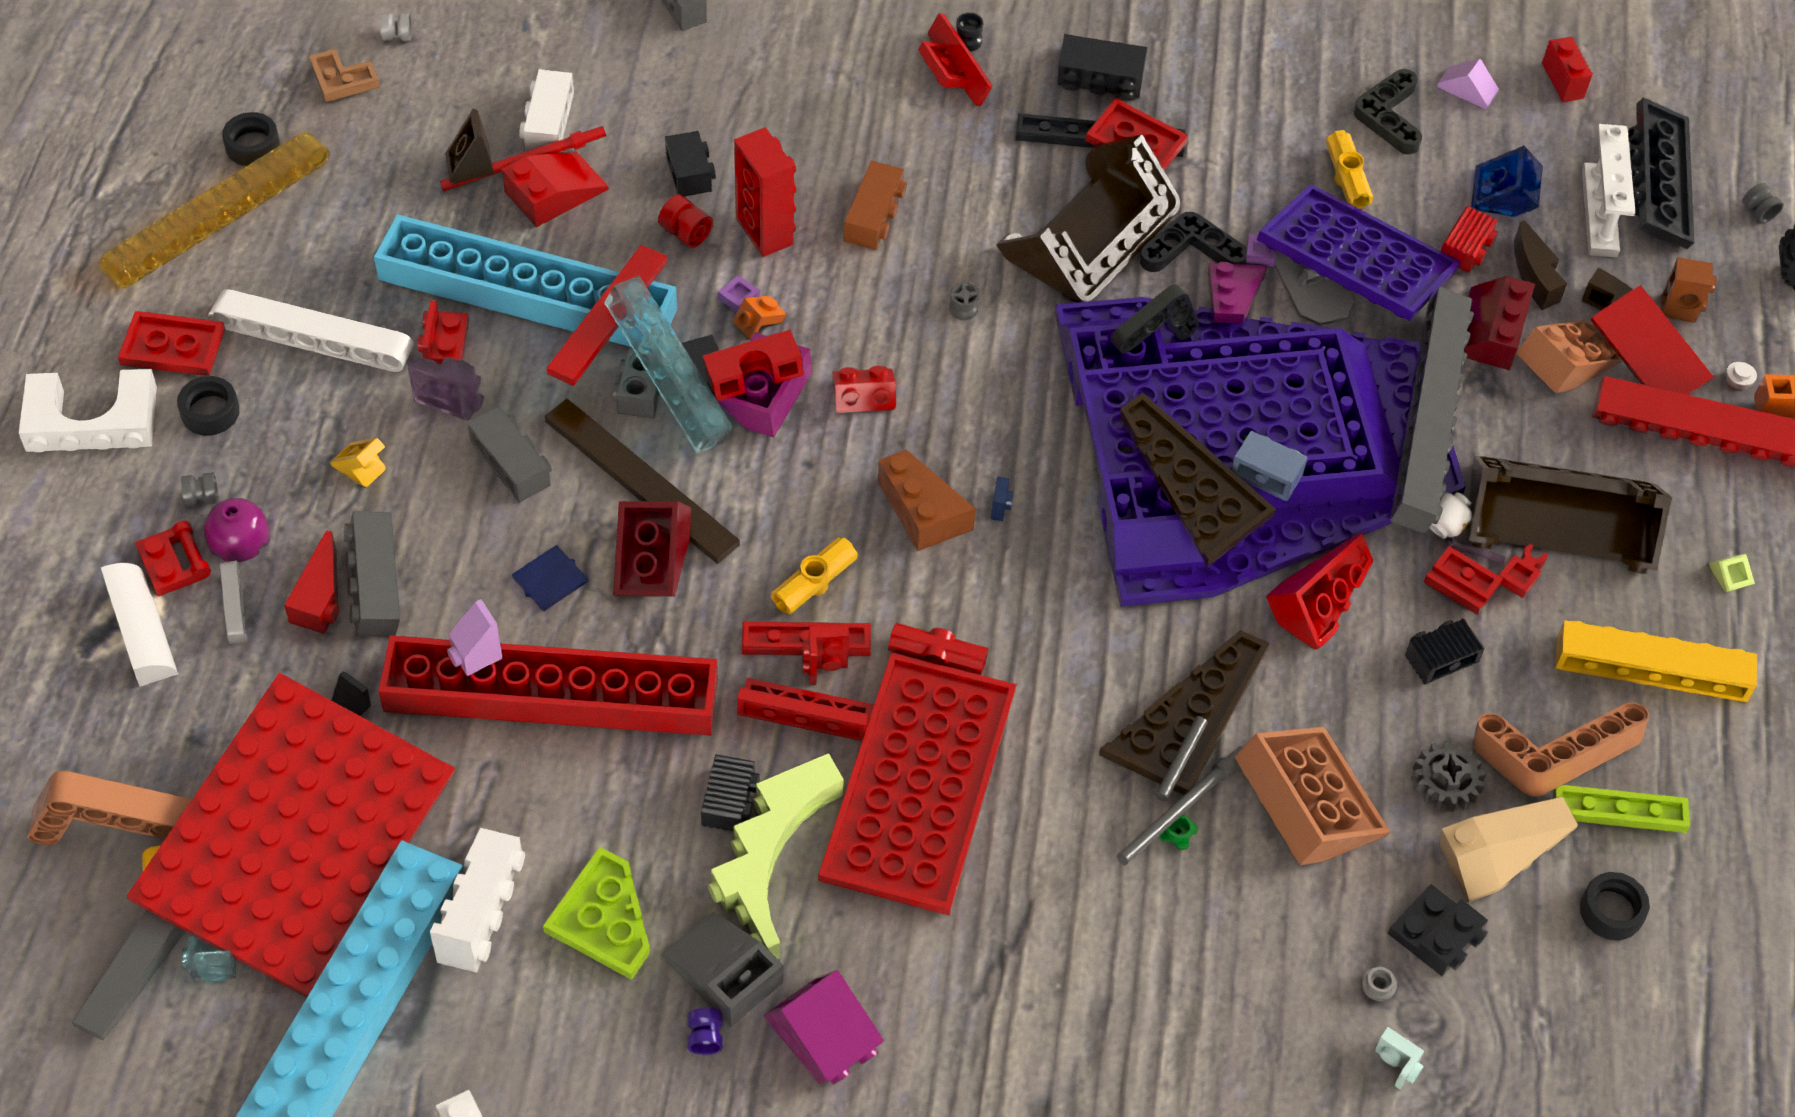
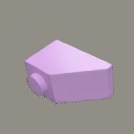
[447,599,502,676]

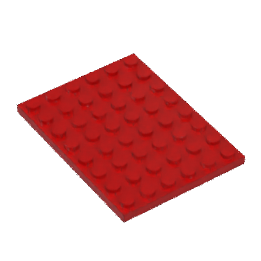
[127,672,455,998]

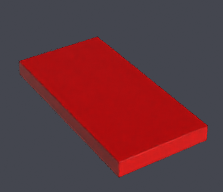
[1591,285,1714,395]

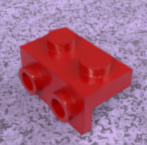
[832,366,896,413]

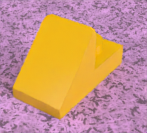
[329,437,386,487]

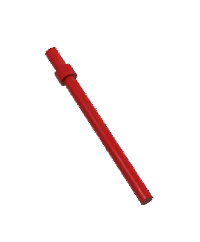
[440,126,606,192]

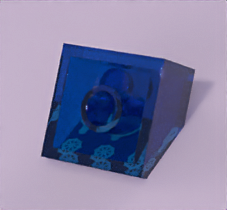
[1471,145,1543,217]

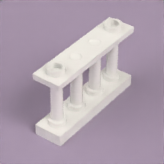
[1582,124,1635,258]

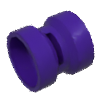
[687,1008,723,1055]

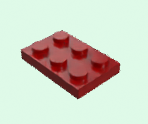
[1086,98,1188,171]
[118,311,225,376]

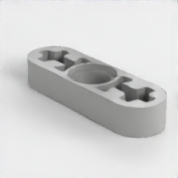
[220,560,247,645]

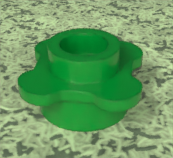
[1159,815,1198,850]

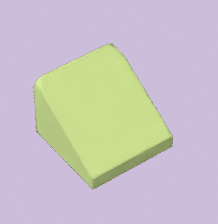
[1709,554,1755,592]

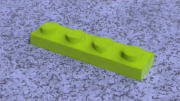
[1553,785,1690,833]

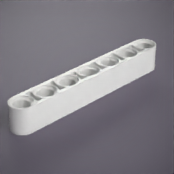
[208,289,414,372]

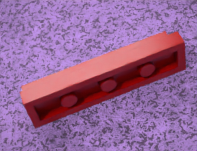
[737,678,874,741]

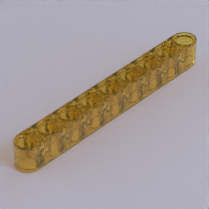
[99,132,330,288]

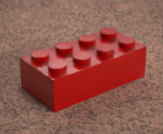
[734,127,796,257]

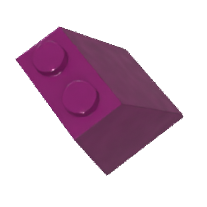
[763,969,884,1085]

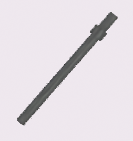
[1117,746,1243,865]

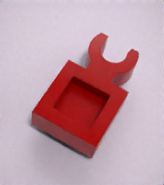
[1499,544,1548,598]

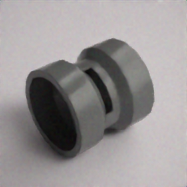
[1743,183,1784,223]
[181,472,219,507]

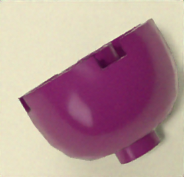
[204,498,270,562]

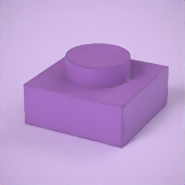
[1246,233,1276,267]
[718,275,760,312]

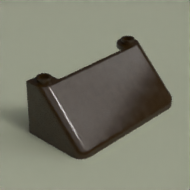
[996,134,1180,303]
[1467,456,1672,574]

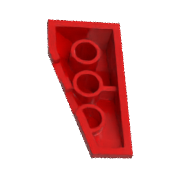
[1266,533,1373,649]

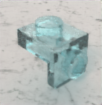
[182,935,236,983]

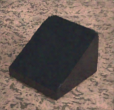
[332,671,371,716]

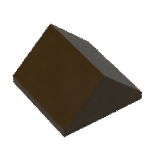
[445,109,494,184]

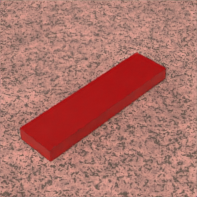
[742,621,871,656]

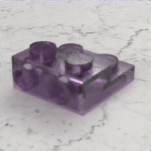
[407,355,484,421]

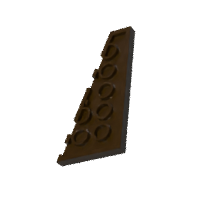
[1119,392,1276,567]
[1099,630,1270,795]

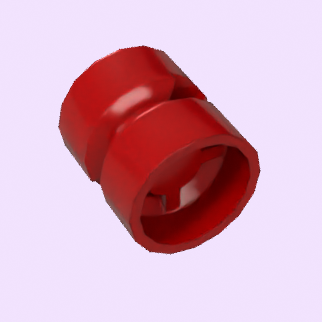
[658,195,713,248]

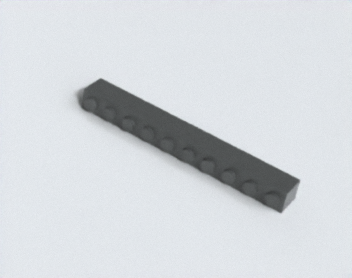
[1390,286,1474,534]

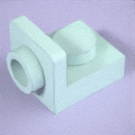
[1375,1027,1424,1090]

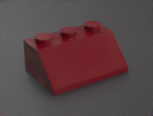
[1464,276,1535,371]

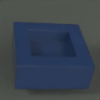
[991,476,1014,521]

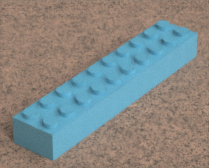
[374,214,677,352]
[236,840,464,1117]

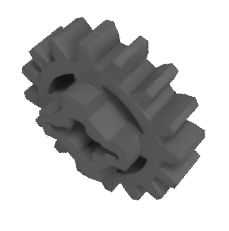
[1412,741,1486,812]

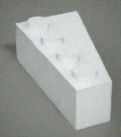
[430,828,525,973]

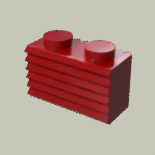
[1541,37,1593,102]
[1441,206,1498,273]

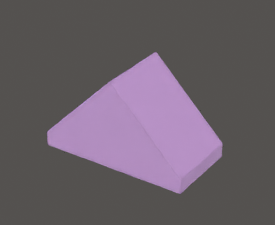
[1437,58,1499,109]

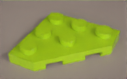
[543,846,650,980]

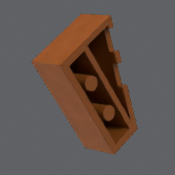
[878,450,976,551]

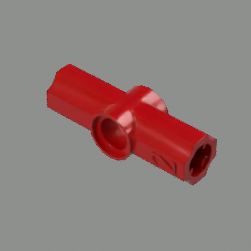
[888,623,989,675]

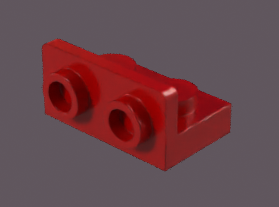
[418,300,469,367]
[802,625,849,685]

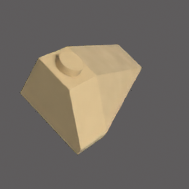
[1440,797,1578,902]

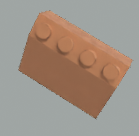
[1235,727,1390,865]

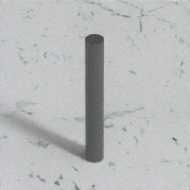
[1155,716,1208,801]

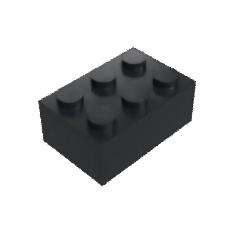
[1058,34,1148,99]

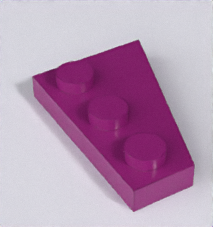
[1208,262,1267,324]

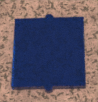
[512,545,588,611]

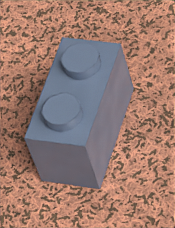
[1232,431,1308,501]

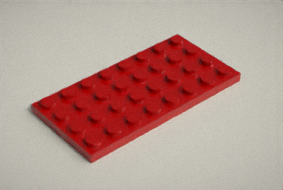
[818,653,1017,916]

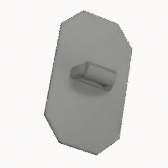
[1274,251,1354,324]

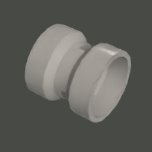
[380,13,412,41]

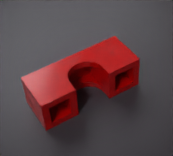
[703,330,804,402]

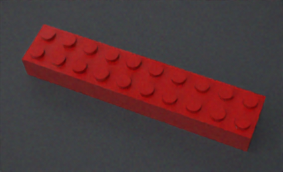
[378,635,718,736]

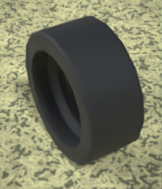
[222,112,280,167]
[177,376,239,436]
[1580,872,1650,941]

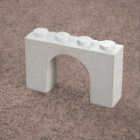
[19,369,157,452]

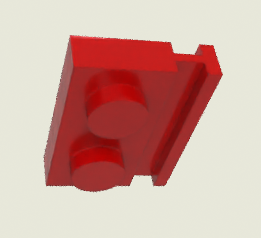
[1424,546,1503,615]

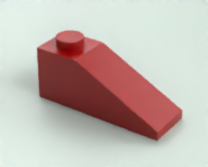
[284,530,339,634]

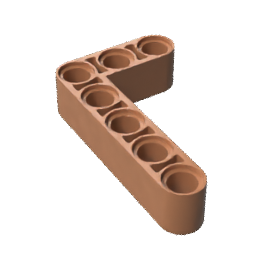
[1473,702,1650,797]
[28,771,192,845]

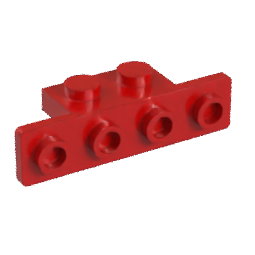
[918,13,992,106]

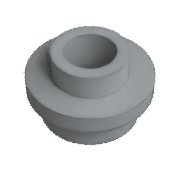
[1362,967,1397,1001]

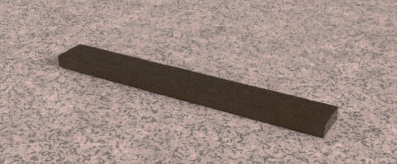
[545,399,740,564]

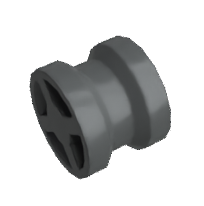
[949,283,980,320]

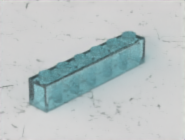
[604,275,733,454]

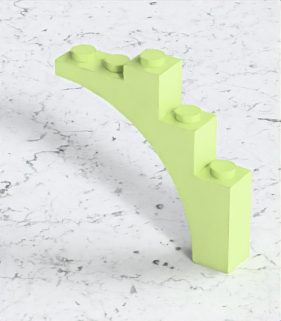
[708,753,844,959]

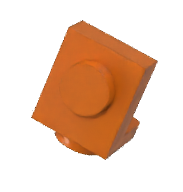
[733,296,787,339]

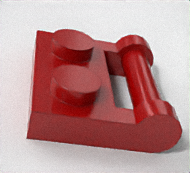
[135,521,211,597]

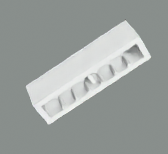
[101,563,178,687]

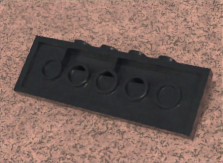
[1628,97,1695,249]

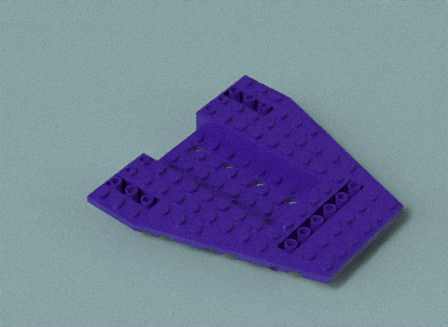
[1055,297,1466,607]

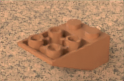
[1516,320,1622,393]

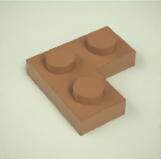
[309,49,380,102]

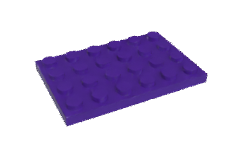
[1257,184,1461,321]

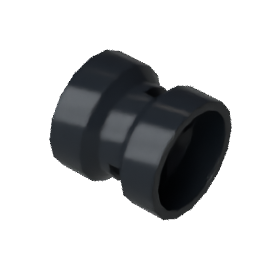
[956,12,984,52]

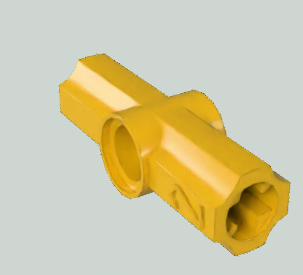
[1326,130,1373,209]
[771,537,858,615]

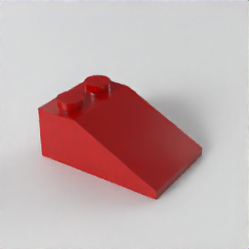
[502,151,609,228]

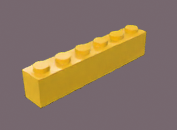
[1555,620,1757,702]

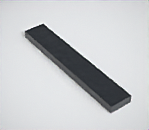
[1015,113,1185,157]

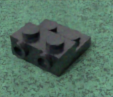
[1388,884,1488,977]

